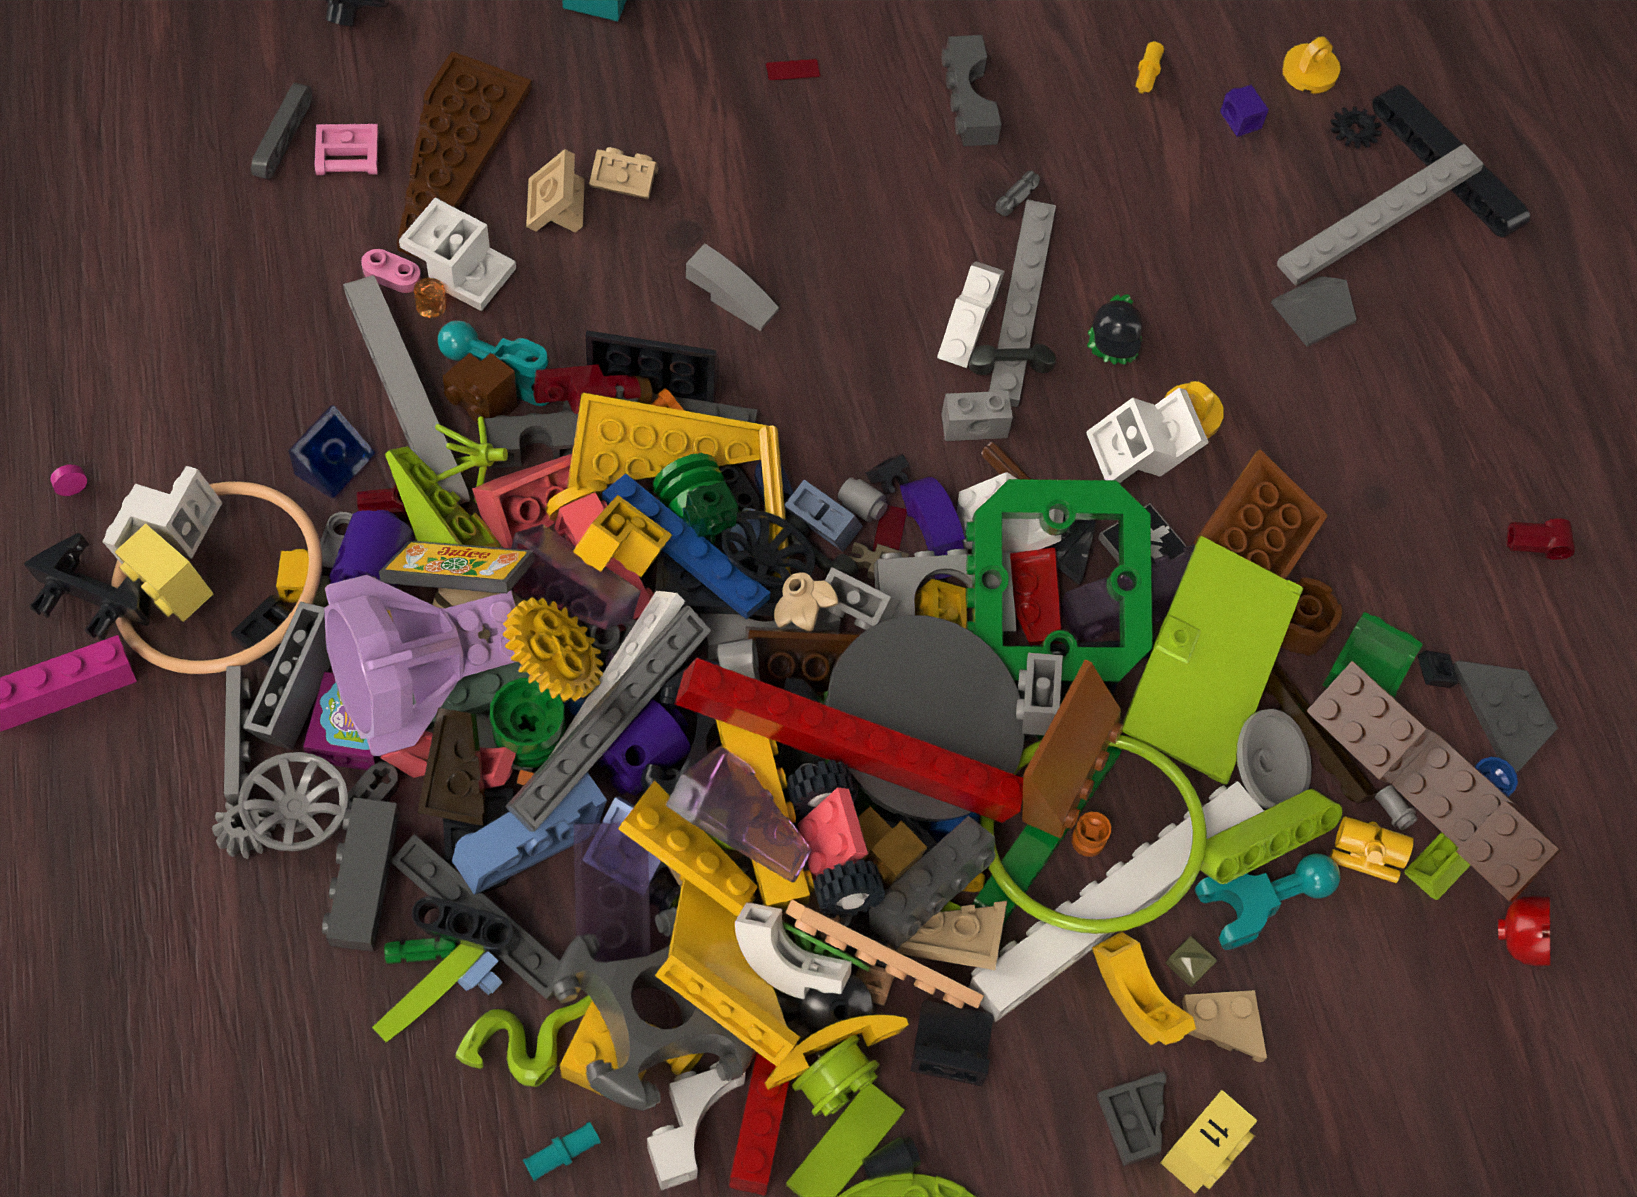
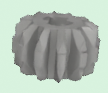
[212,798,276,859]

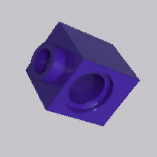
[1220,85,1269,137]

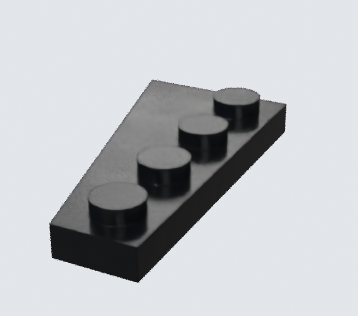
[656,550,783,616]

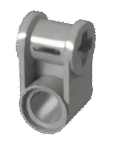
[718,639,760,681]

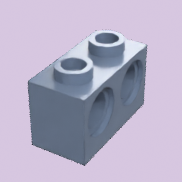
[784,480,863,552]

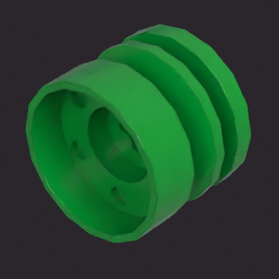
[653,453,738,522]
[490,678,566,768]

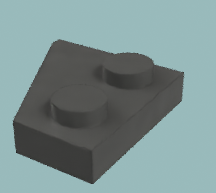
[1096,1071,1166,1166]

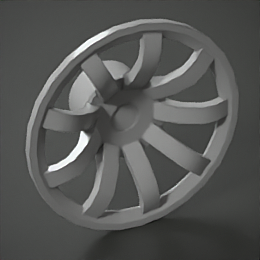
[238,752,348,851]

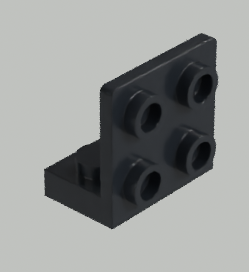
[910,1000,994,1086]

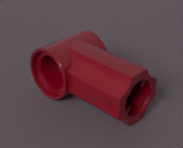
[356,485,410,522]
[1506,518,1575,560]

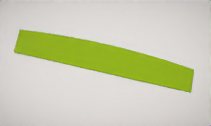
[372,939,494,1042]

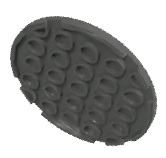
[825,615,1025,822]

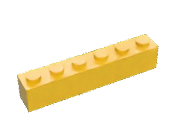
[715,719,814,911]

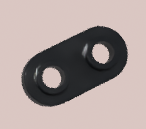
[719,464,760,513]

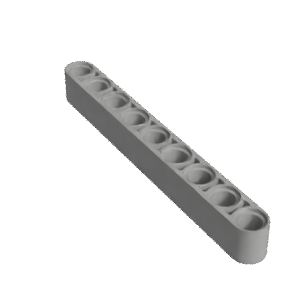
[343,275,470,505]

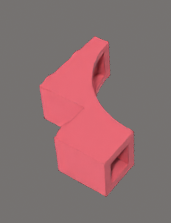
[381,730,516,789]

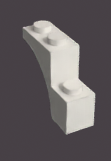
[937,261,1005,368]
[647,1062,746,1190]

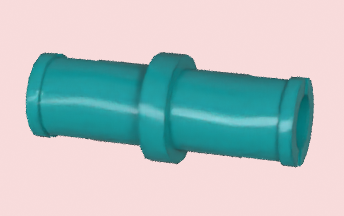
[523,1121,601,1181]

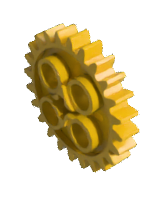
[502,597,604,702]

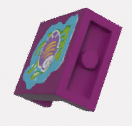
[303,672,380,771]

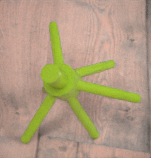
[435,416,508,503]

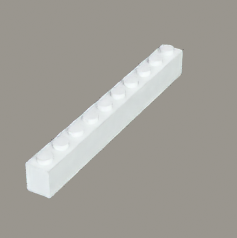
[968,781,1264,1023]

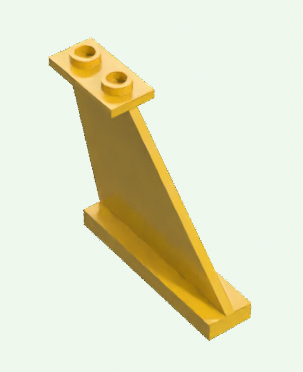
[655,876,800,1066]

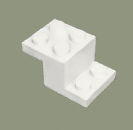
[399,198,516,311]
[1086,388,1209,483]
[102,466,223,564]
[957,472,1064,553]

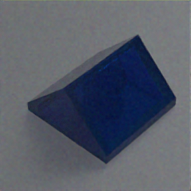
[288,405,375,498]

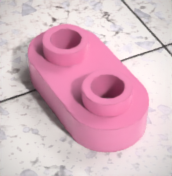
[361,249,421,293]

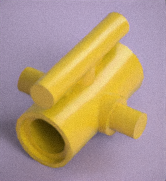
[1329,816,1413,883]

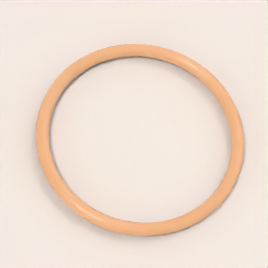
[111,482,323,674]

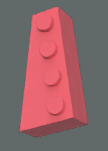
[554,492,654,632]

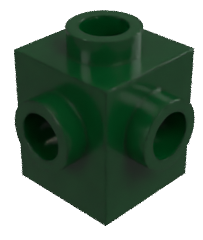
[683,481,738,538]

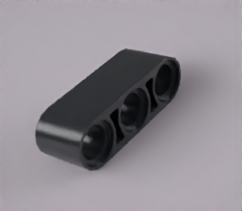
[412,896,520,956]

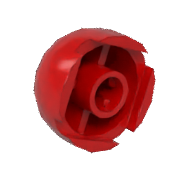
[1498,895,1550,967]

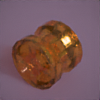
[413,278,447,318]

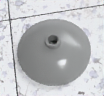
[1236,709,1312,809]

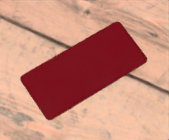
[766,59,820,80]
[872,505,907,552]

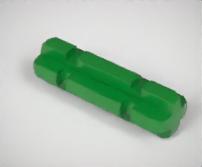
[384,938,457,964]

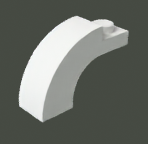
[735,902,852,999]

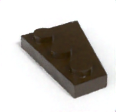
[417,707,488,826]

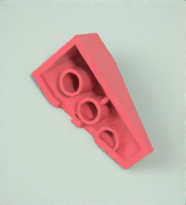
[472,454,572,549]

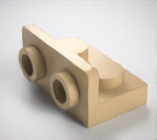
[589,147,659,200]

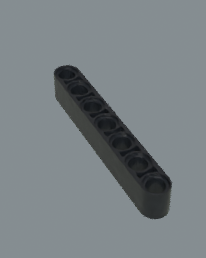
[1372,84,1530,238]

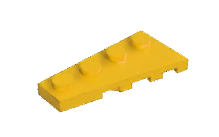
[618,780,758,917]

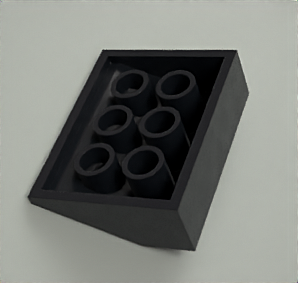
[585,330,720,403]

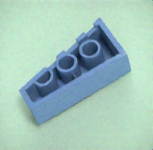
[452,772,607,895]

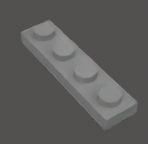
[224,666,252,806]

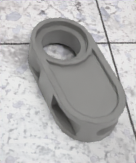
[320,512,352,576]

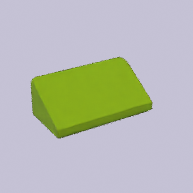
[1404,832,1470,900]

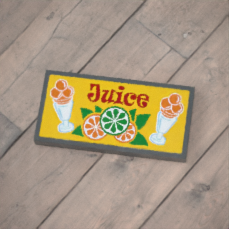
[379,541,535,594]

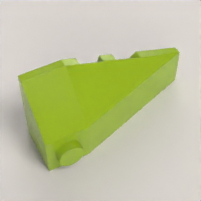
[385,446,502,548]

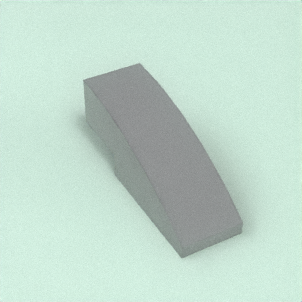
[686,243,779,331]

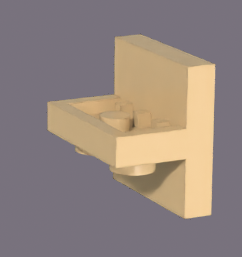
[526,149,584,233]

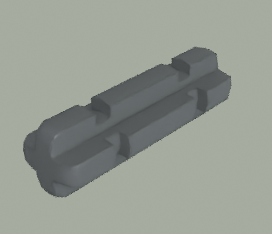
[995,170,1040,217]

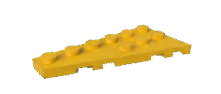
[567,393,766,489]

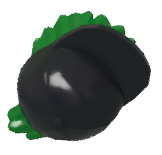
[1087,294,1142,365]

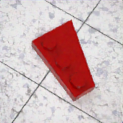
[1010,548,1063,645]

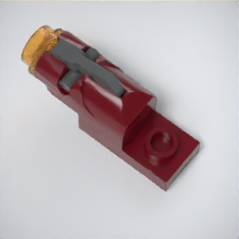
[533,364,652,414]

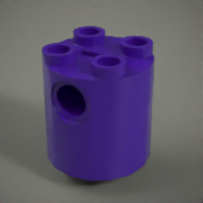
[329,510,415,588]
[596,699,691,796]

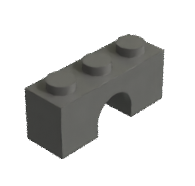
[485,410,578,469]

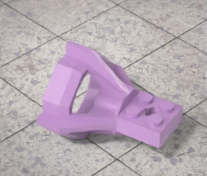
[324,575,517,756]

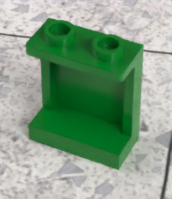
[1322,612,1423,698]

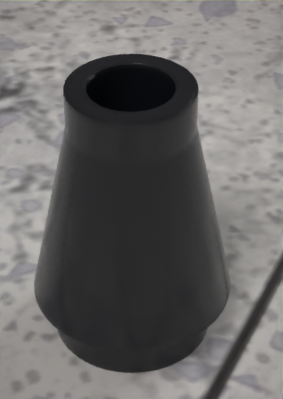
[862,1136,921,1181]

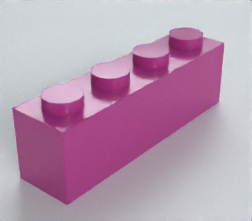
[0,635,137,732]

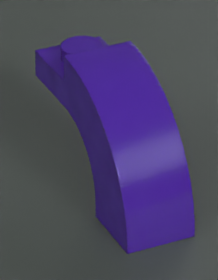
[899,477,965,579]

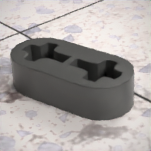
[348,762,399,809]

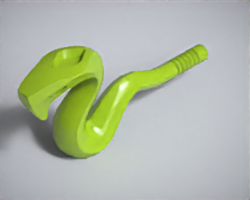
[456,995,592,1087]

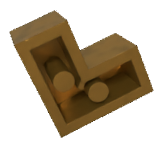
[858,806,927,890]

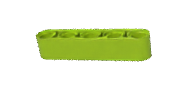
[1200,789,1342,884]

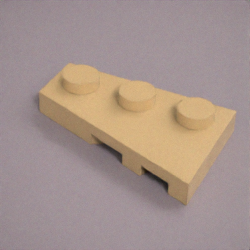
[887,901,1007,970]

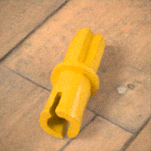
[1135,42,1164,94]

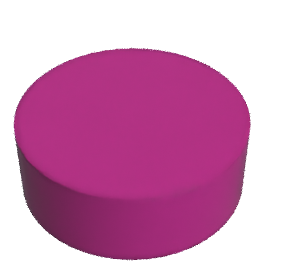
[50,464,87,496]

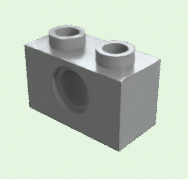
[941,391,1013,441]

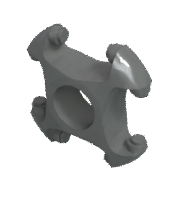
[552,907,756,1111]

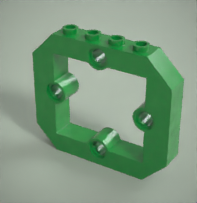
[966,479,1152,686]

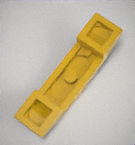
[765,1015,909,1090]

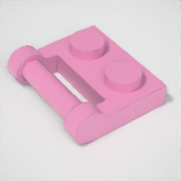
[315,124,379,175]

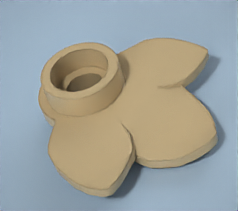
[774,572,838,632]

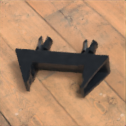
[24,533,151,641]

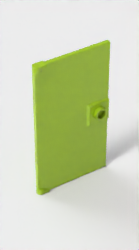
[1122,536,1303,784]

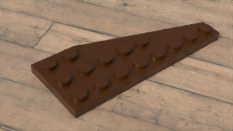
[397,51,532,261]

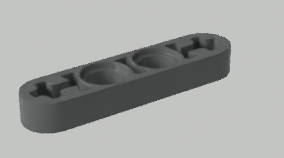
[251,82,312,180]

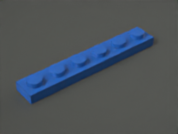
[602,474,770,620]

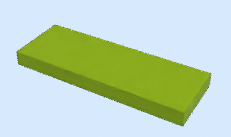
[786,1083,905,1197]

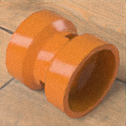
[1071,812,1111,857]

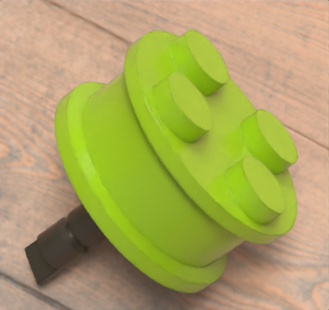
[787,1017,879,1117]

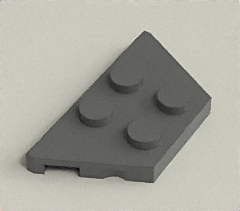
[1453,661,1558,774]

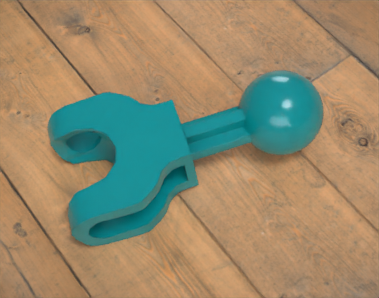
[438,320,550,406]
[1194,854,1340,950]

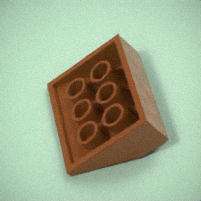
[1193,449,1328,579]
[1022,660,1123,839]

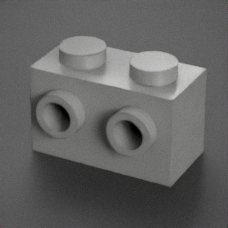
[825,567,899,630]
[1016,653,1063,735]

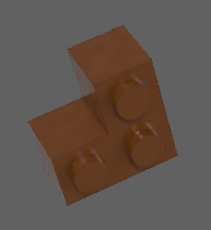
[442,353,518,423]

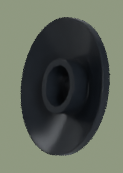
[800,974,873,1045]

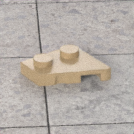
[1182,990,1267,1062]

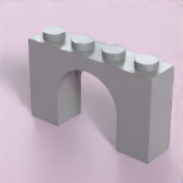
[874,549,1017,636]

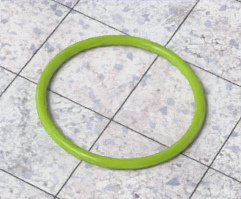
[980,734,1207,934]

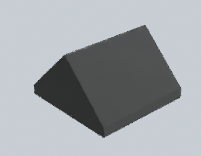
[1271,276,1356,347]

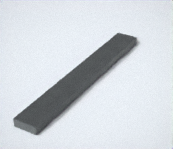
[505,606,711,832]

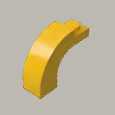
[1092,932,1197,1045]

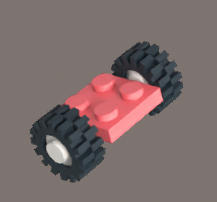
[786,760,885,918]

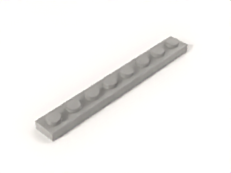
[1277,144,1484,286]
[989,200,1056,407]

